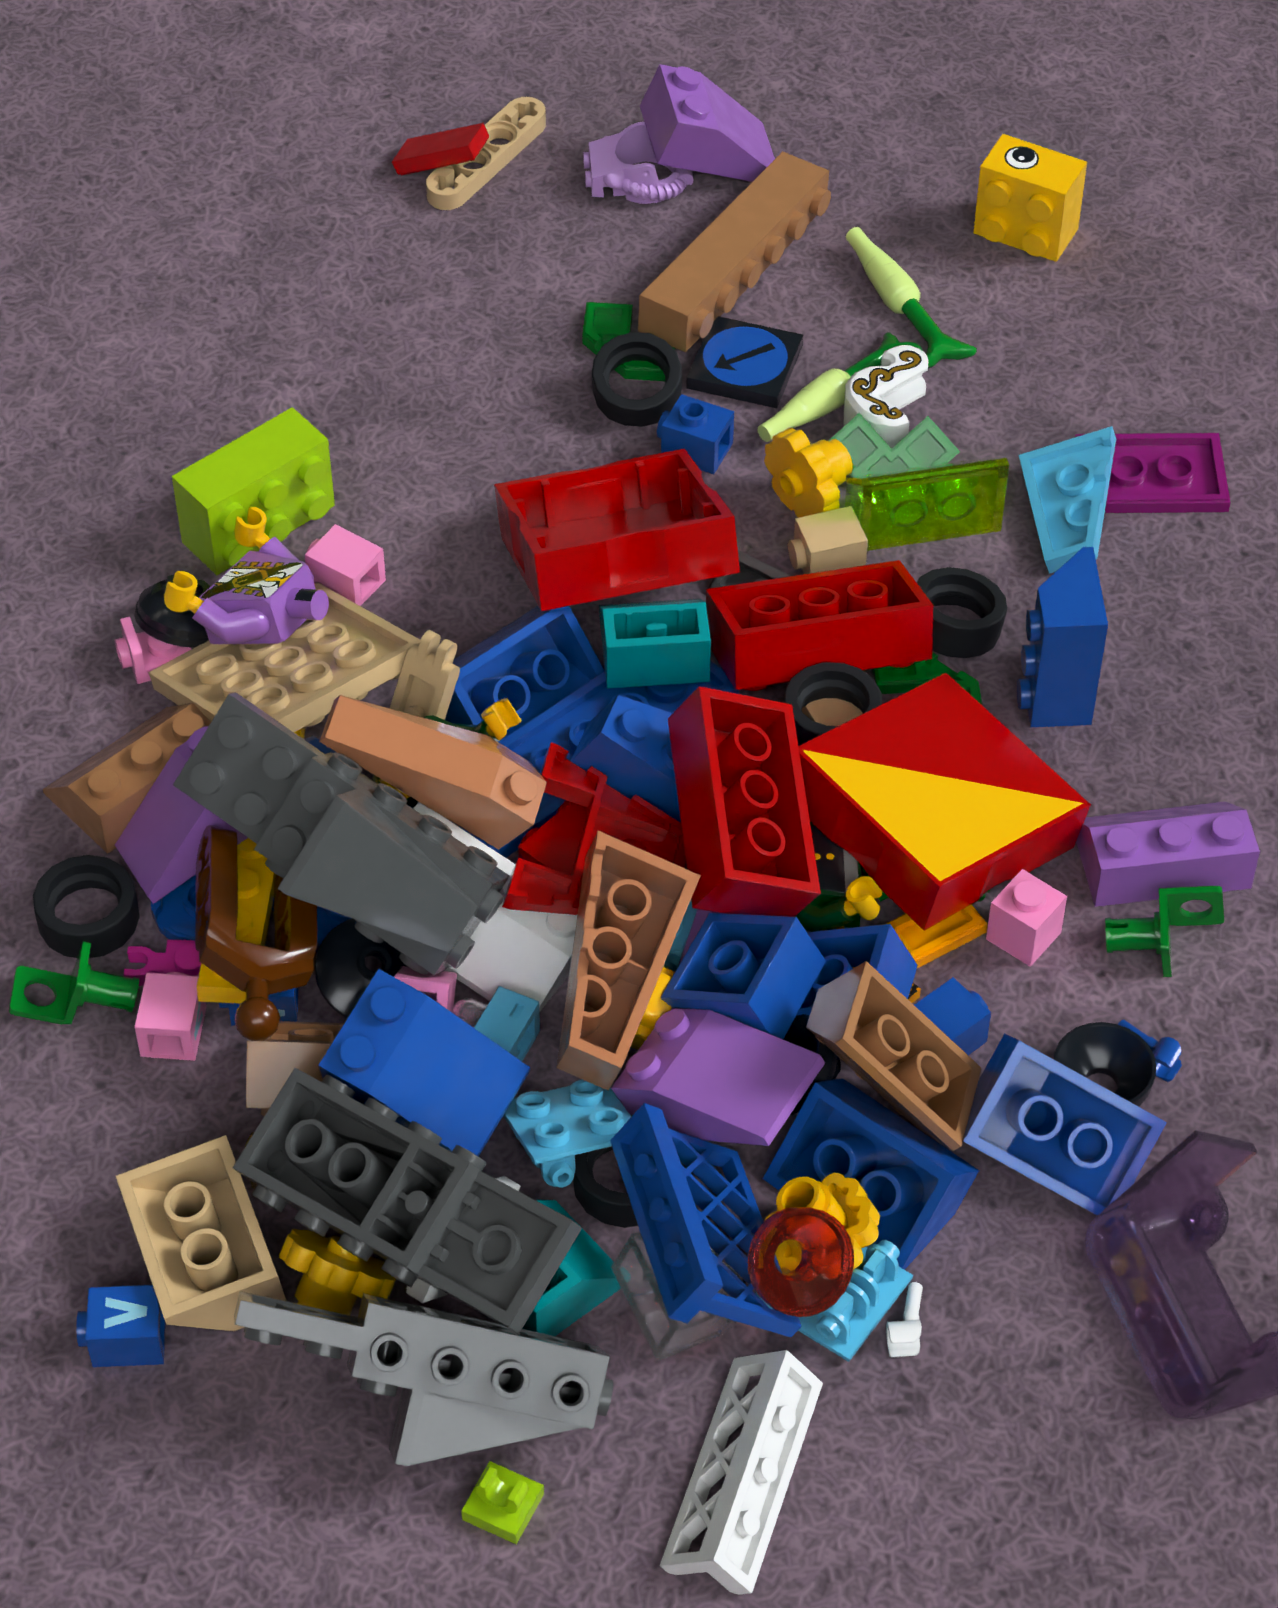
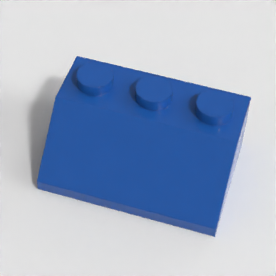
[1017,547,1108,728]
[445,606,605,741]
[762,1078,980,1270]

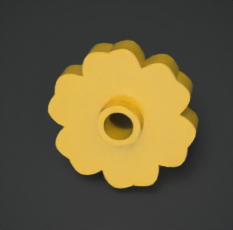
[764,427,853,518]
[764,1173,880,1286]
[279,1229,396,1315]

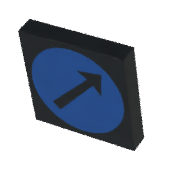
[686,316,803,409]

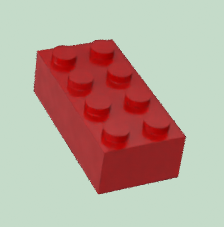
[706,560,933,691]
[668,686,821,917]

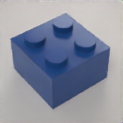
[661,913,826,1039]

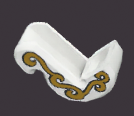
[844,345,928,448]

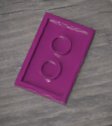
[1075,433,1231,513]

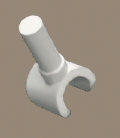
[886,1282,923,1357]

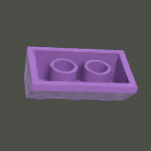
[1076,802,1260,907]

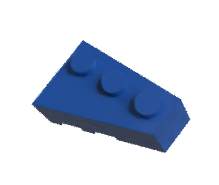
[571,695,681,823]

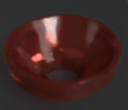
[748,1207,854,1317]

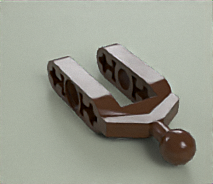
[195,825,318,1041]

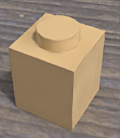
[788,506,868,574]

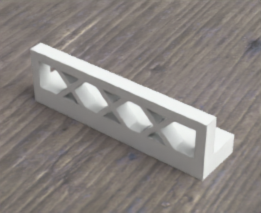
[660,1350,823,1595]

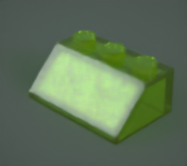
[845,458,1009,551]

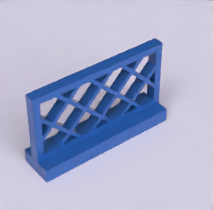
[610,1103,802,1337]

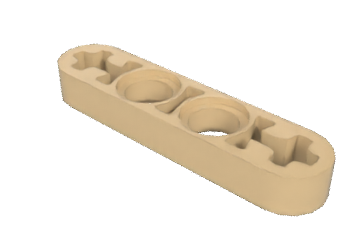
[426,97,546,210]

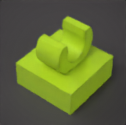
[461,1461,544,1545]

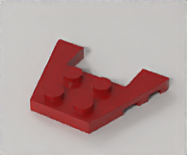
[502,742,686,915]

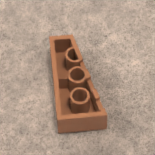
[556,831,701,1091]

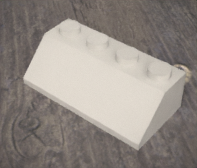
[413,802,577,1011]

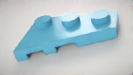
[1019,426,1116,574]

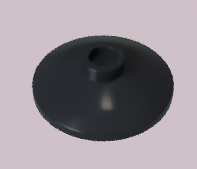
[315,918,408,1018]

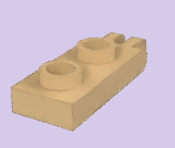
[389,630,460,720]

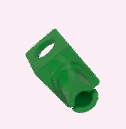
[1105,886,1224,977]
[9,941,139,1024]

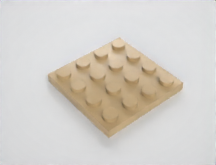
[148,583,420,732]

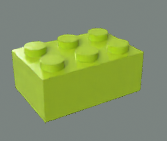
[172,407,335,576]

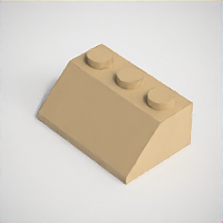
[116,1135,286,1331]

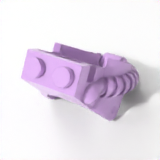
[583,122,694,204]

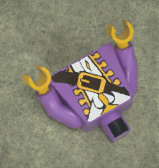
[164,507,329,645]

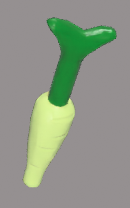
[846,227,977,369]
[758,332,922,442]

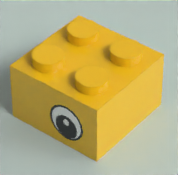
[973,134,1087,262]

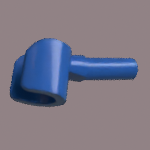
[1118,1020,1182,1082]

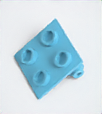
[503,1080,631,1188]
[755,1240,913,1362]

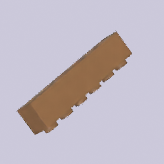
[638,151,831,352]

